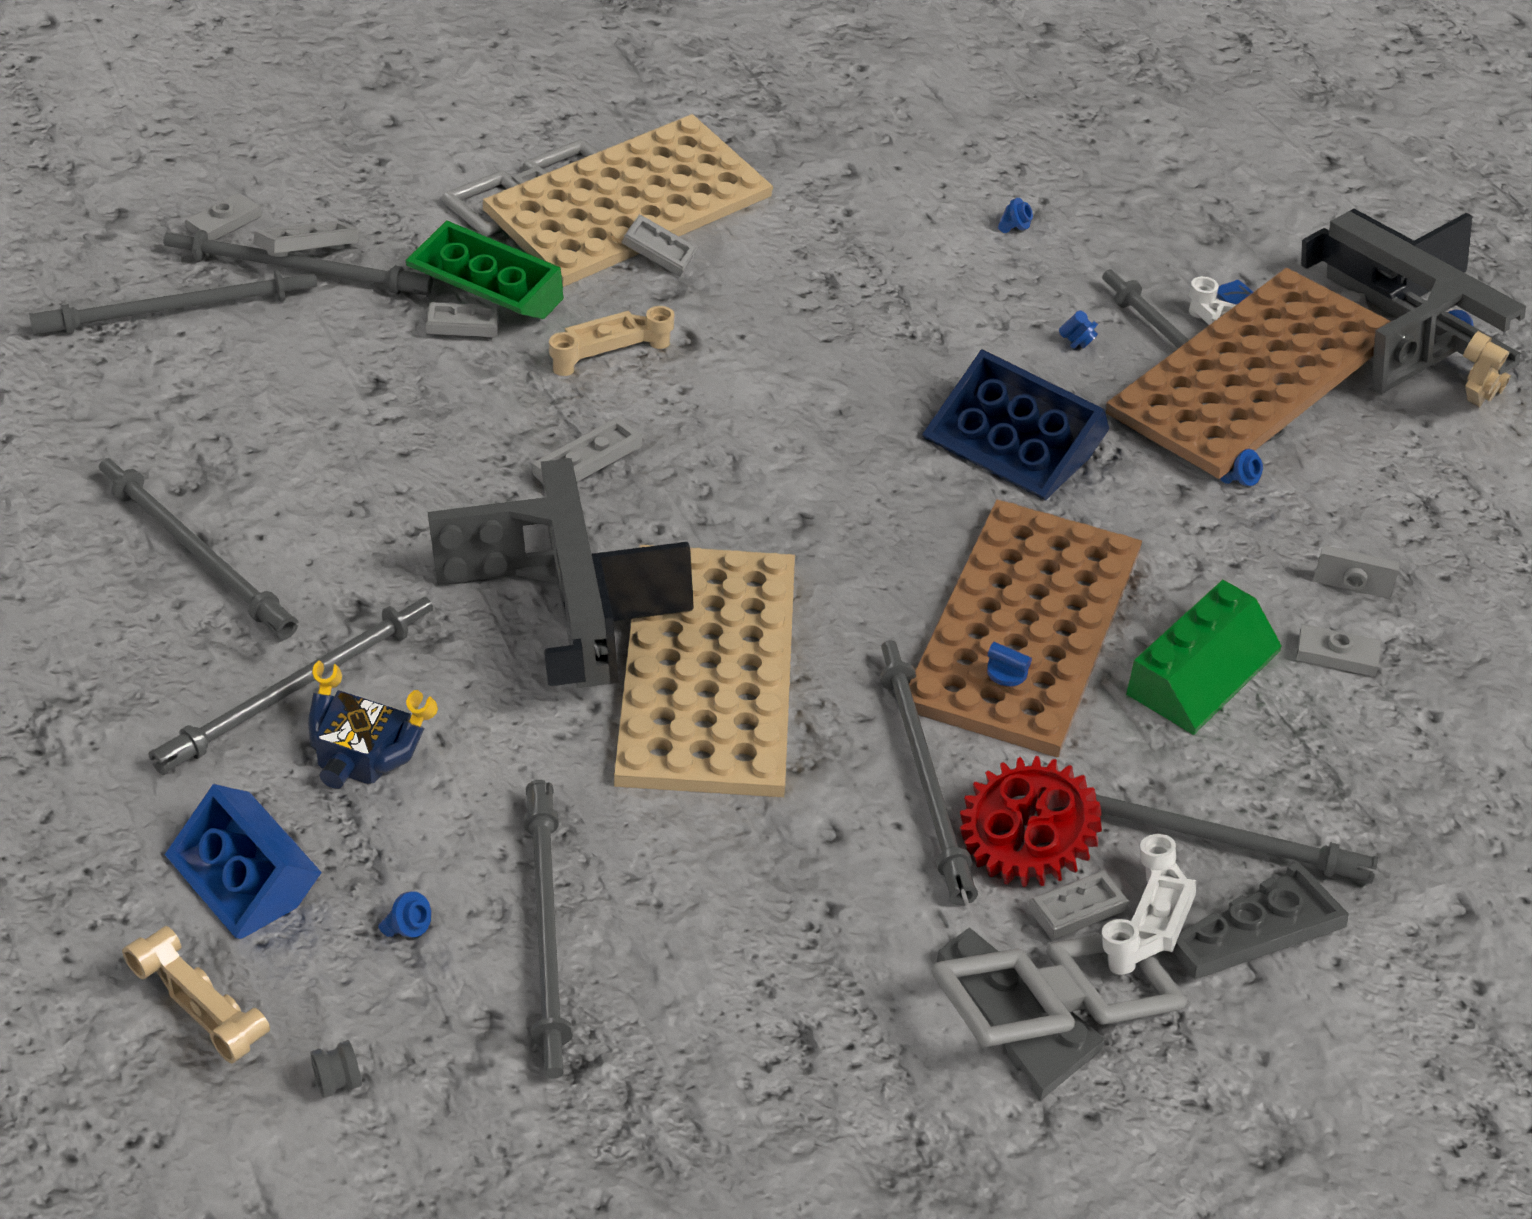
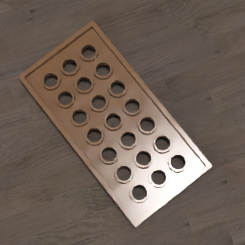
[1106,268,1391,479]
[909,499,1142,758]

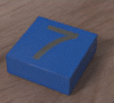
[1216,279,1253,305]

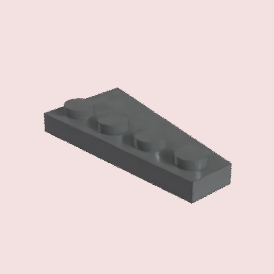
[1172,860,1349,980]
[937,927,1105,1101]

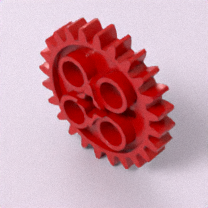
[960,756,1102,887]

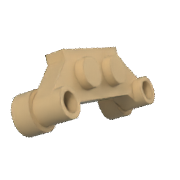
[549,306,675,376]
[1463,331,1511,407]
[122,926,270,1064]

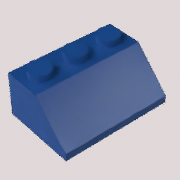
[164,784,322,939]

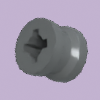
[310,1040,362,1098]

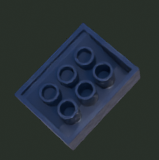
[922,349,1109,501]

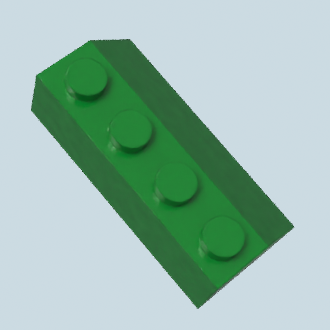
[405,220,564,319]
[1126,579,1282,735]

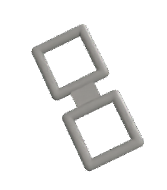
[441,139,600,237]
[931,934,1187,1047]

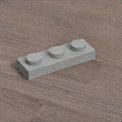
[253,220,359,257]
[532,417,642,483]

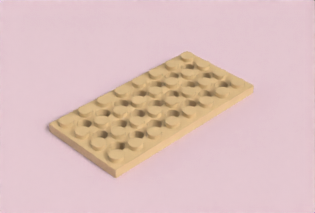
[483,114,773,287]
[614,545,795,798]

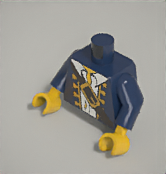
[308,661,438,789]

